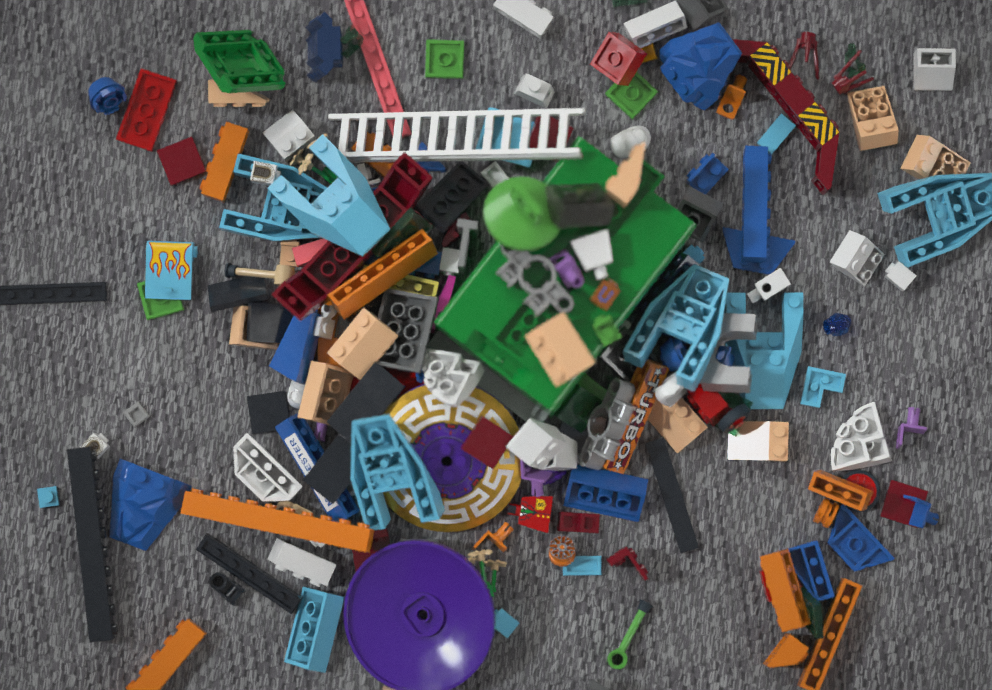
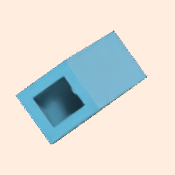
[495,608,519,638]

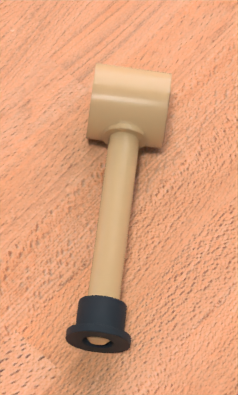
[224,263,296,286]

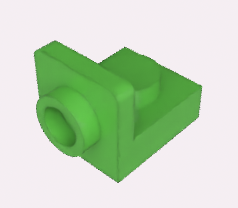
[592,315,622,347]

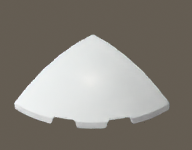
[422,348,485,407]
[831,402,892,472]

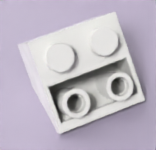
[914,48,956,91]
[830,230,885,286]

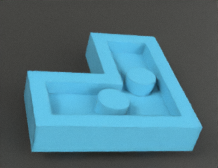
[800,366,846,408]

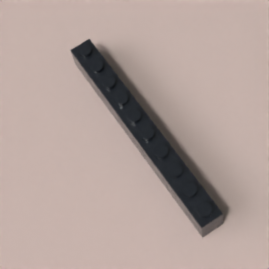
[67,446,118,643]

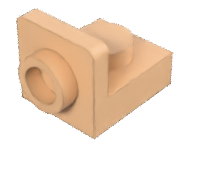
[280,240,301,267]

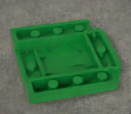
[193,30,286,93]

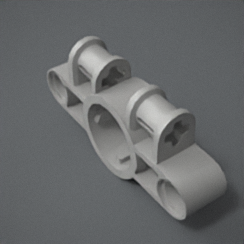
[496,244,573,317]
[579,378,637,470]

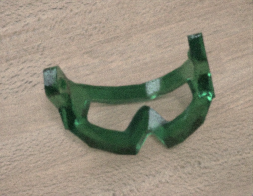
[340,25,364,58]
[845,43,866,78]

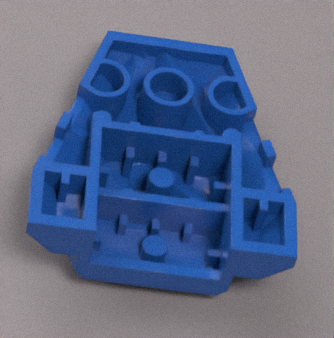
[659,22,742,111]
[110,459,192,551]

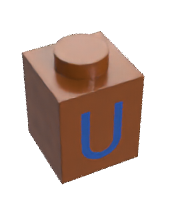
[590,279,620,312]

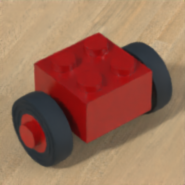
[686,384,751,433]

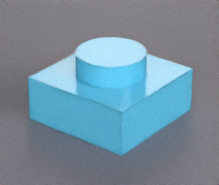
[37,486,60,508]

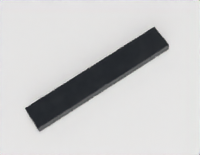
[0,282,107,305]
[645,437,699,554]
[196,533,303,614]

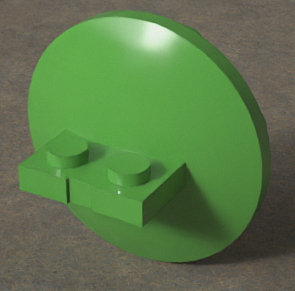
[483,177,563,251]

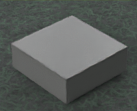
[123,401,150,428]

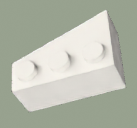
[268,538,336,587]

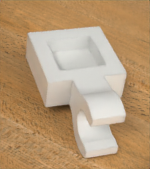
[313,304,337,340]

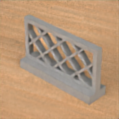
[457,219,478,275]

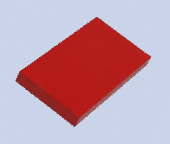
[116,68,177,152]

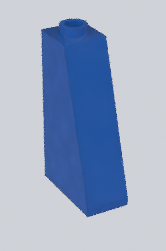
[269,309,321,385]

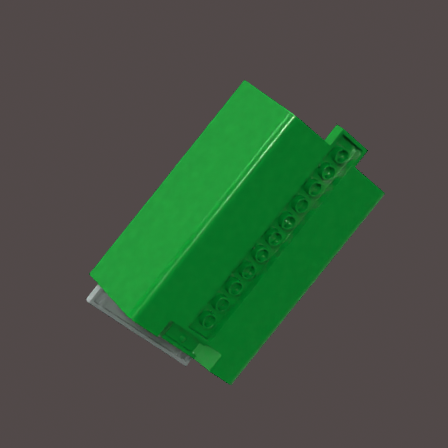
[427,136,697,422]

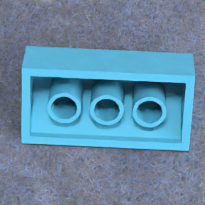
[284,587,344,673]

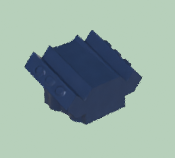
[305,12,343,82]

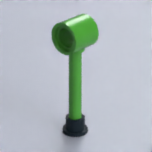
[607,599,653,669]

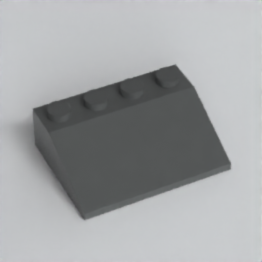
[377,289,439,373]

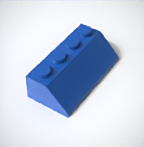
[563,464,648,522]

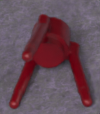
[789,32,819,80]
[831,50,874,95]

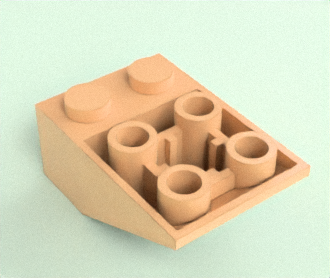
[208,79,270,107]
[847,86,899,151]
[900,135,971,180]
[605,142,645,208]

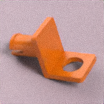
[716,75,747,120]
[472,522,514,552]

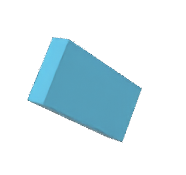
[757,114,796,155]
[563,556,602,575]

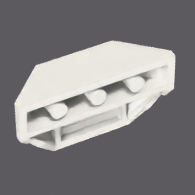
[233,433,303,501]

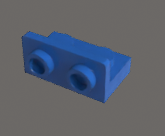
[686,153,729,194]

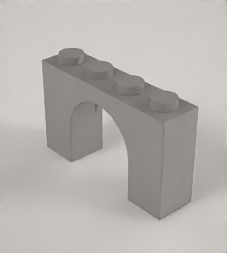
[699,313,758,393]

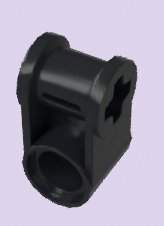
[209,572,246,606]

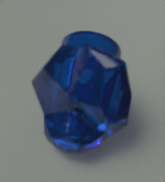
[823,313,852,337]

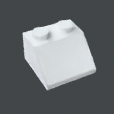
[263,109,316,162]
[506,418,566,470]

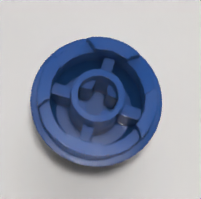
[88,77,127,115]
[660,336,688,372]

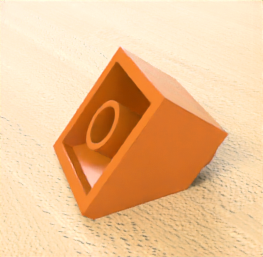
[763,633,809,668]

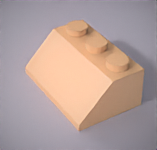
[327,308,398,380]
[525,312,596,387]
[297,361,353,425]
[647,398,708,453]

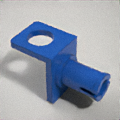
[716,346,735,366]
[903,495,939,528]

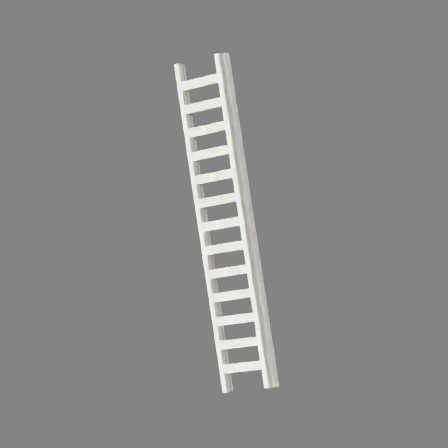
[328,108,587,163]

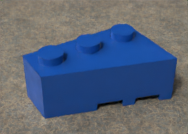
[787,540,835,602]

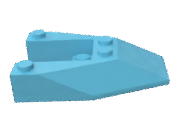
[267,134,391,257]
[219,154,327,241]
[877,173,992,267]
[623,264,729,392]
[725,293,804,409]
[351,414,445,530]

